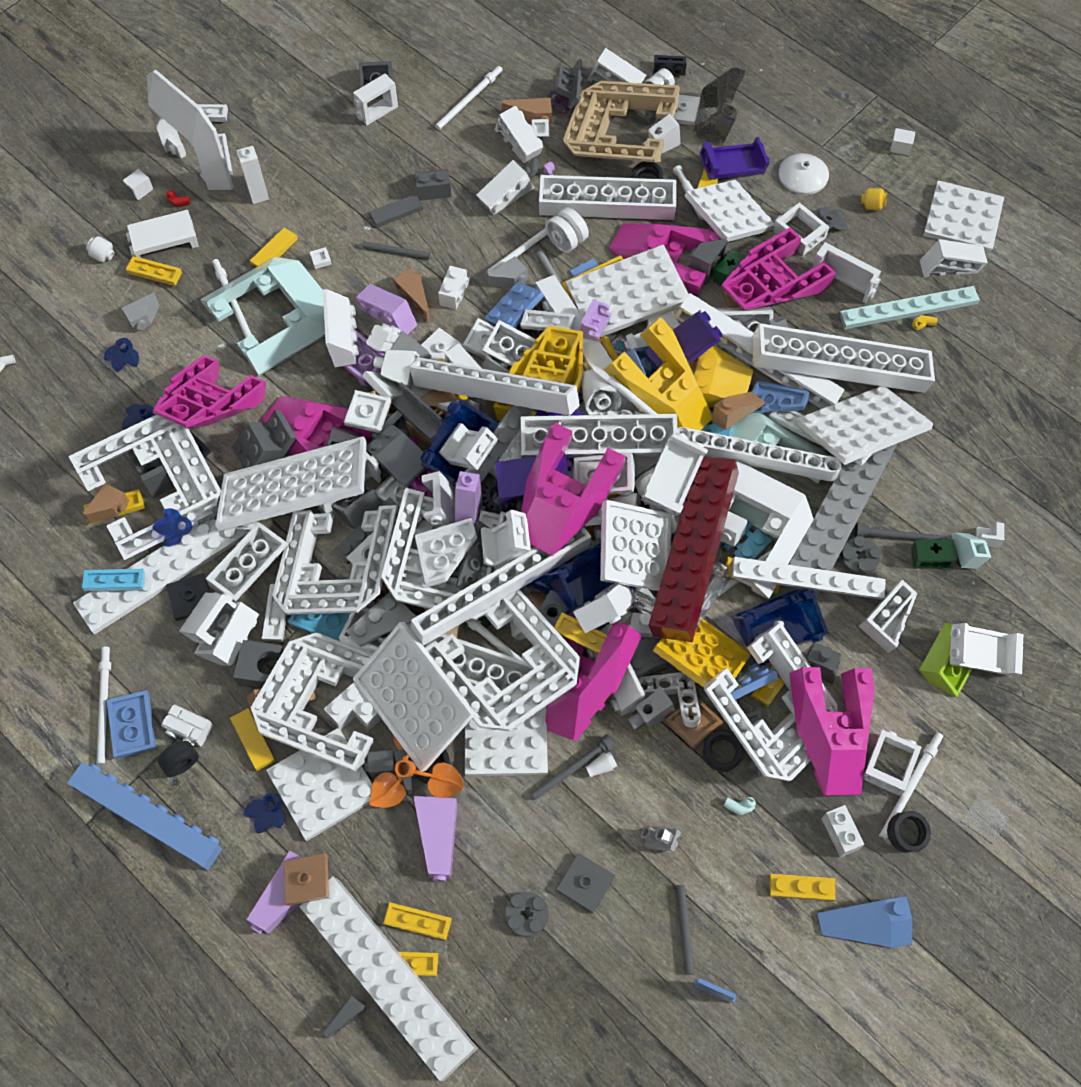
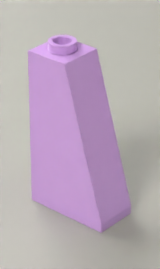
[455,471,483,525]
[414,796,458,882]
[246,851,329,934]

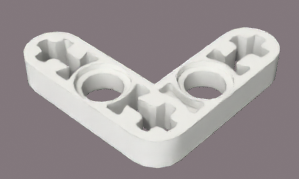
[638,672,700,728]

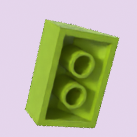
[919,623,972,697]

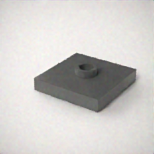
[557,853,615,913]

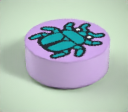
[612,338,628,356]

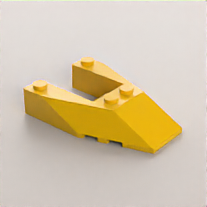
[603,317,713,431]
[652,322,753,408]
[493,326,583,421]

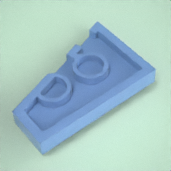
[752,380,810,413]

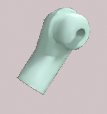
[723,797,756,815]

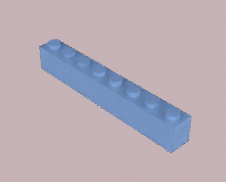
[67,762,222,871]

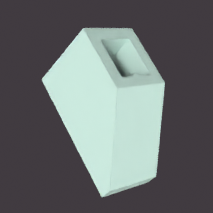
[951,532,991,569]

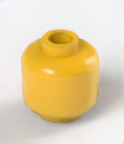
[861,188,887,211]

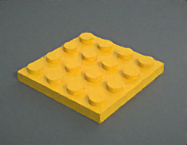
[653,617,751,687]

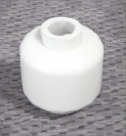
[86,236,114,262]

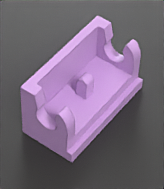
[580,299,611,341]

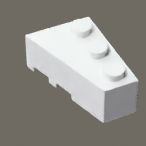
[573,583,636,633]

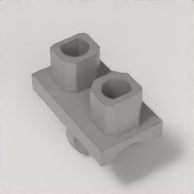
[641,826,681,853]

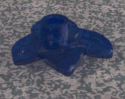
[104,338,139,372]
[122,404,156,429]
[152,508,192,547]
[243,793,285,834]

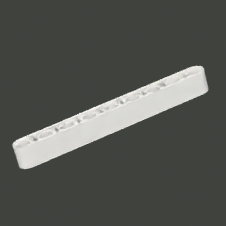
[677,427,842,481]

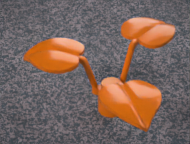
[369,736,463,808]

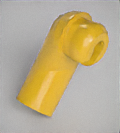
[912,315,938,330]

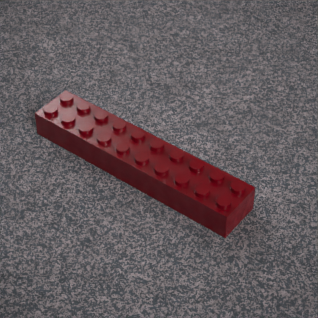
[648,457,739,642]

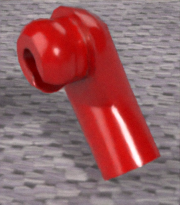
[166,190,190,206]

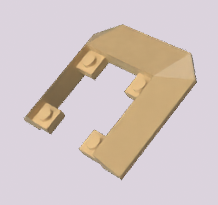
[563,81,680,162]

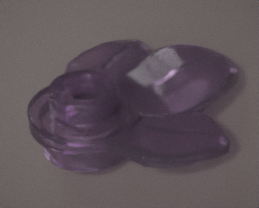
[547,90,576,114]

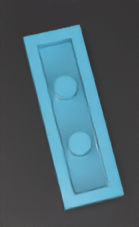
[82,569,145,591]

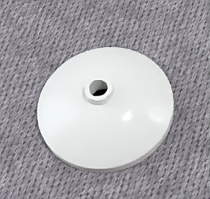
[778,153,829,195]

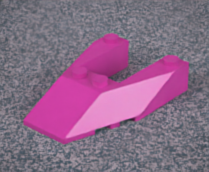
[609,223,721,297]
[721,227,836,311]
[153,355,266,428]
[261,396,372,456]
[521,422,626,556]
[545,608,642,742]
[789,667,875,796]

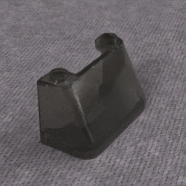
[693,67,746,146]

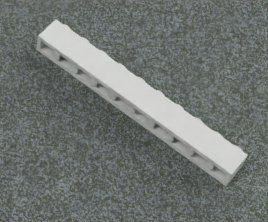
[535,275,637,411]
[675,293,844,409]
[409,358,580,416]
[411,528,591,646]

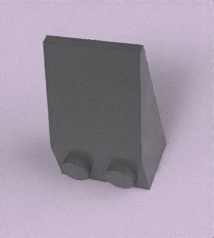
[366,424,433,487]

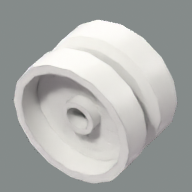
[545,207,589,253]

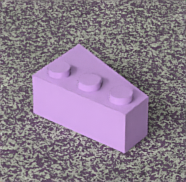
[356,284,417,335]

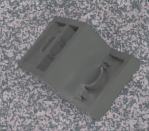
[232,410,296,468]

